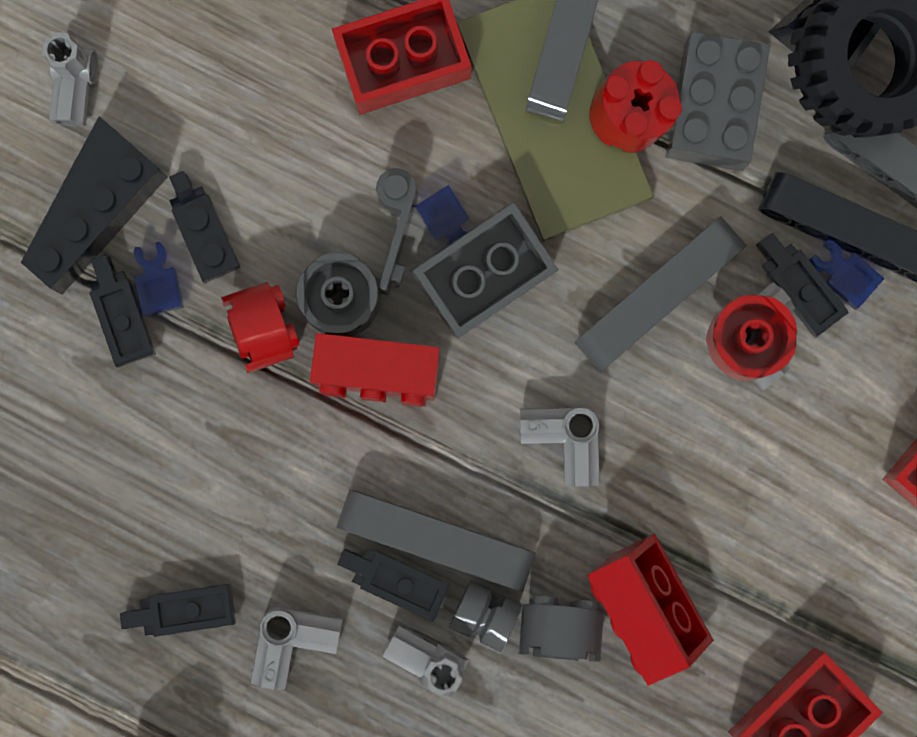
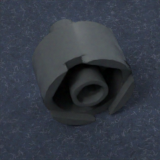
[296,252,380,337]
[518,596,604,662]

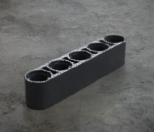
[758,172,917,283]

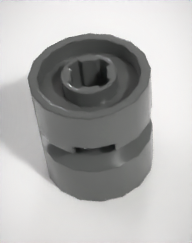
[449,580,522,652]

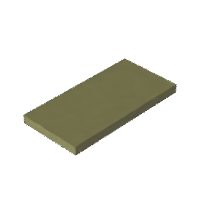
[457,0,654,242]

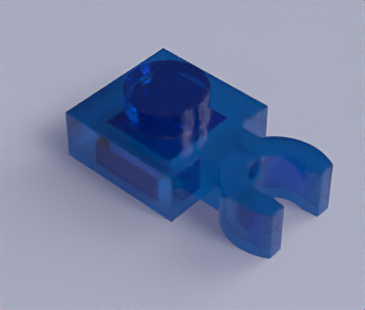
[414,185,470,245]
[809,239,885,310]
[134,242,184,316]

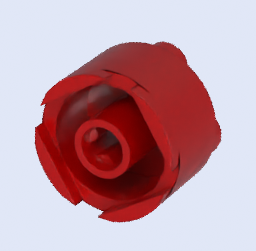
[589,60,682,153]
[221,282,299,374]
[706,295,797,381]

